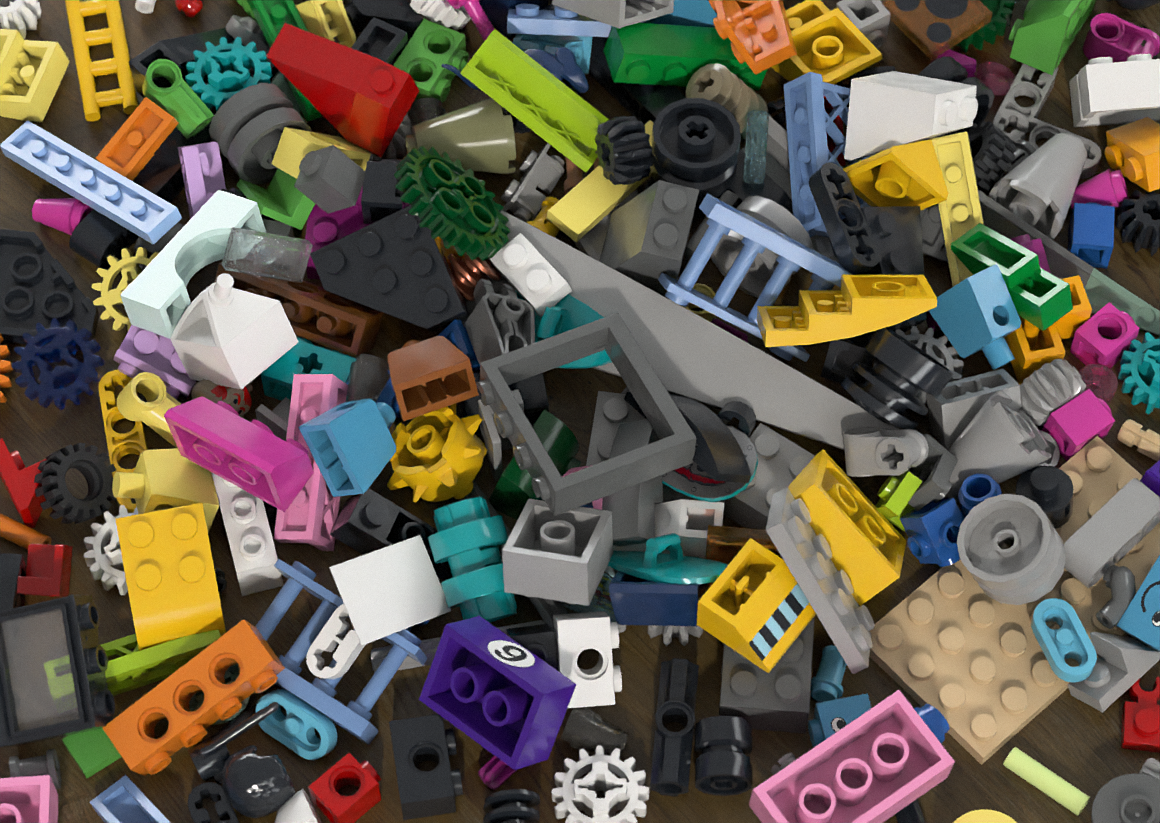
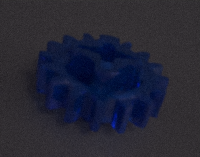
[12,318,104,410]

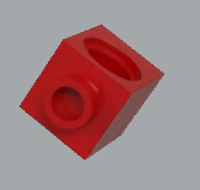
[308,752,381,823]

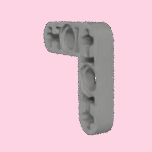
[993,63,1102,179]

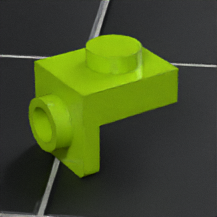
[875,471,922,532]

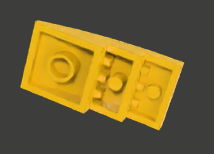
[757,274,937,347]

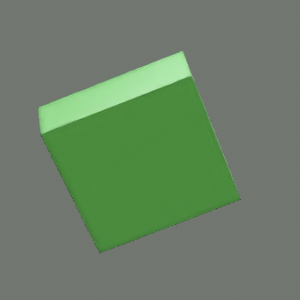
[62,728,122,779]

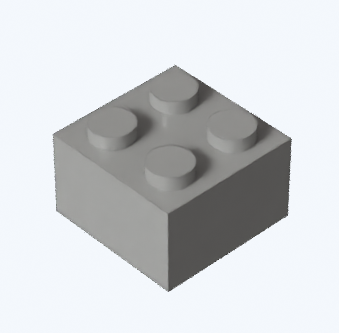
[717,423,815,547]
[502,499,613,606]

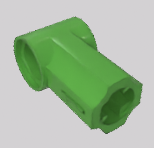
[142,59,214,139]

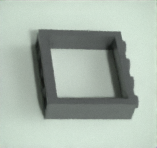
[476,313,696,516]

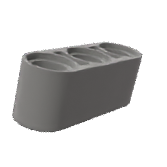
[1064,478,1160,588]

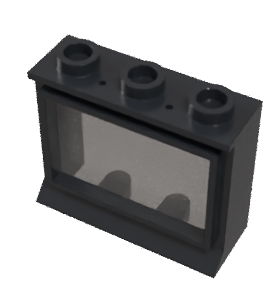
[0,594,115,747]

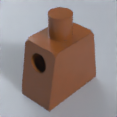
[387,336,479,422]

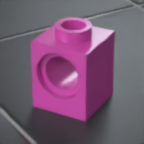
[1070,302,1140,377]
[1042,389,1115,461]

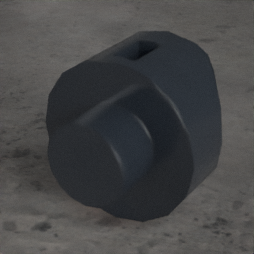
[1016,465,1074,529]

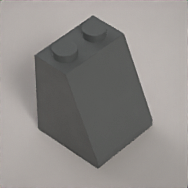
[599,180,699,300]

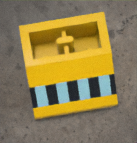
[697,538,816,674]

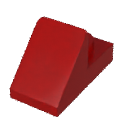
[0,438,46,528]

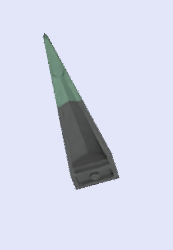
[920,190,1160,335]

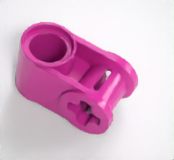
[1083,13,1160,62]

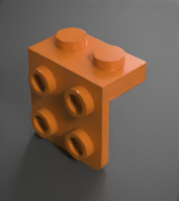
[709,0,797,75]

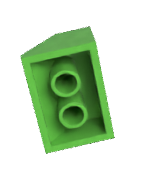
[1009,0,1096,75]

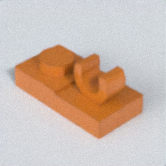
[95,97,179,181]

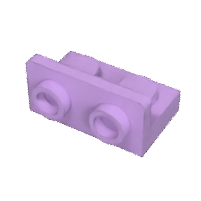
[178,142,226,220]
[114,325,197,400]

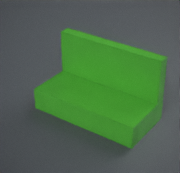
[236,168,315,230]

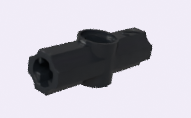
[650,658,699,796]

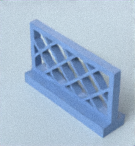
[784,72,873,237]

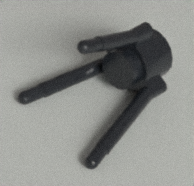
[187,702,282,784]

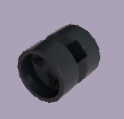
[695,716,753,796]

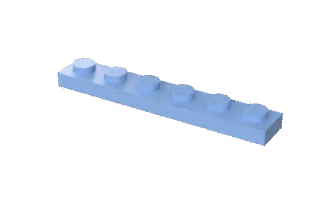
[0,120,182,245]

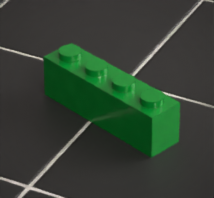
[604,23,768,91]

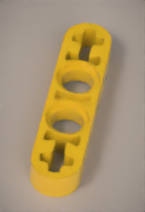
[98,370,148,513]

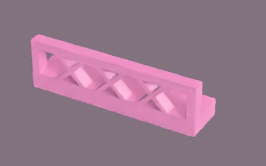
[274,374,353,551]

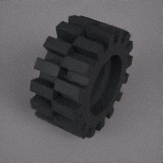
[961,120,1016,193]
[34,443,116,524]

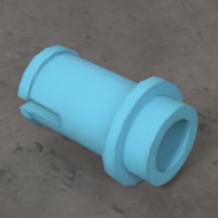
[810,645,847,702]

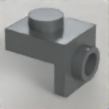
[908,434,958,511]

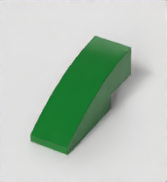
[950,223,1073,331]

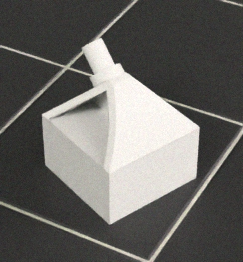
[170,273,299,390]

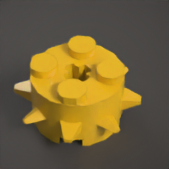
[387,404,487,502]

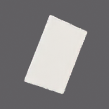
[329,535,451,646]

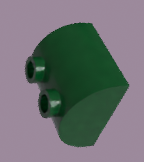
[489,410,582,520]

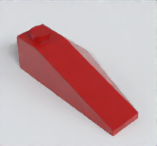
[266,23,420,158]

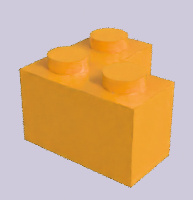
[1004,275,1092,385]

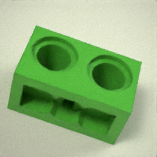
[393,19,469,114]

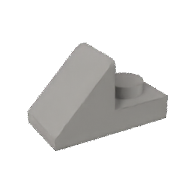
[1068,632,1160,712]

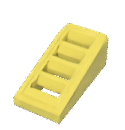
[295,0,357,48]

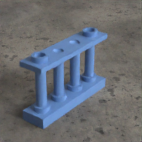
[658,193,853,362]
[255,559,428,745]

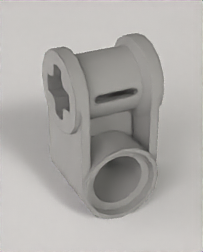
[843,427,929,477]

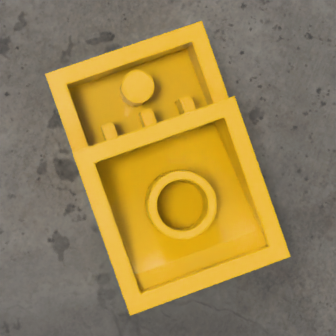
[772,0,882,84]

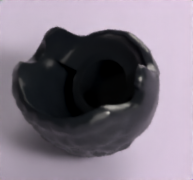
[221,745,296,818]

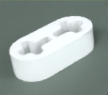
[306,604,366,679]

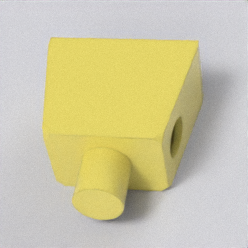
[112,448,219,532]

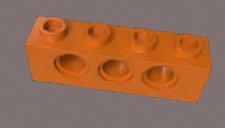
[103,619,285,776]

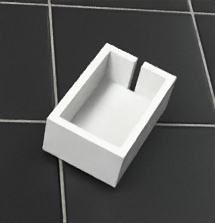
[1069,54,1160,127]

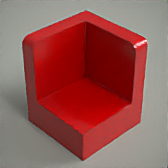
[16,544,73,597]

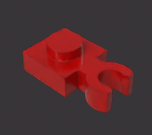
[1121,677,1160,753]

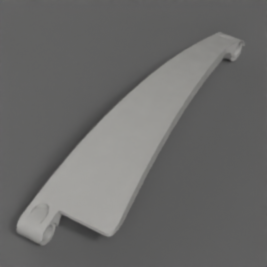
[457,210,917,476]

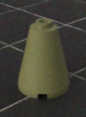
[405,97,516,174]

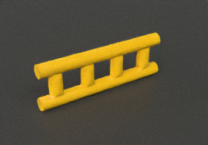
[65,0,139,122]

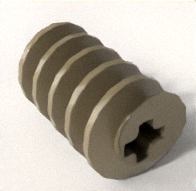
[685,63,768,140]

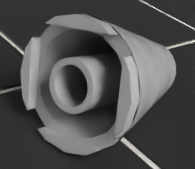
[988,133,1087,240]
[944,391,1051,502]

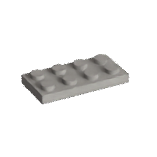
[766,487,875,674]

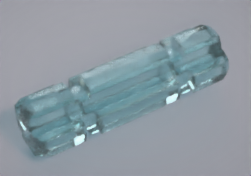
[743,110,769,184]

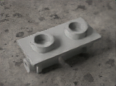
[500,143,565,223]

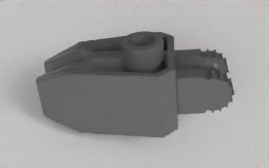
[464,279,535,365]

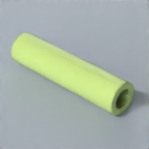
[1003,747,1090,816]

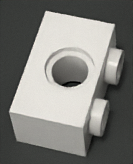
[553,611,622,708]

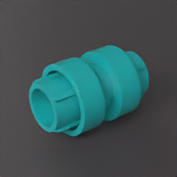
[428,497,517,623]

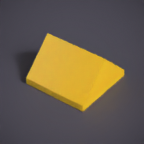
[843,139,949,211]

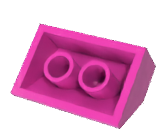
[164,396,314,512]

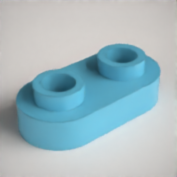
[1031,598,1097,683]
[255,689,337,760]

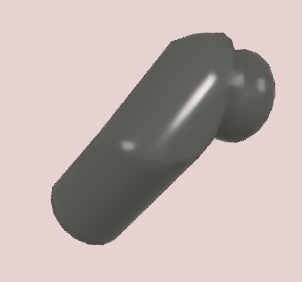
[1096,565,1136,629]

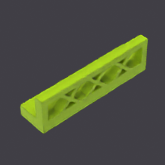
[460,29,609,173]
[44,629,221,713]

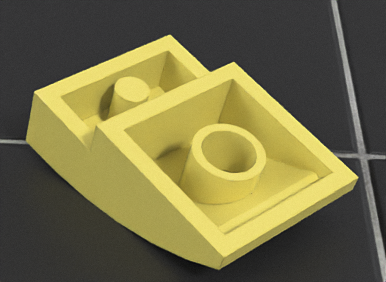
[0,29,70,122]

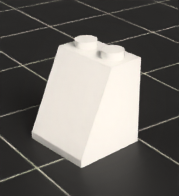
[844,71,978,160]

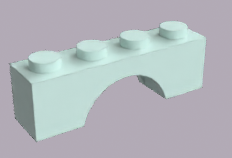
[120,190,266,339]

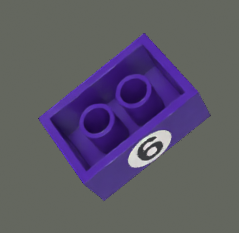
[419,616,577,770]

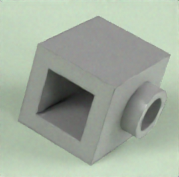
[836,0,891,49]

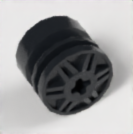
[840,327,954,430]

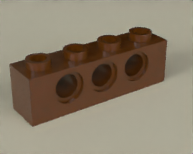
[214,257,383,358]

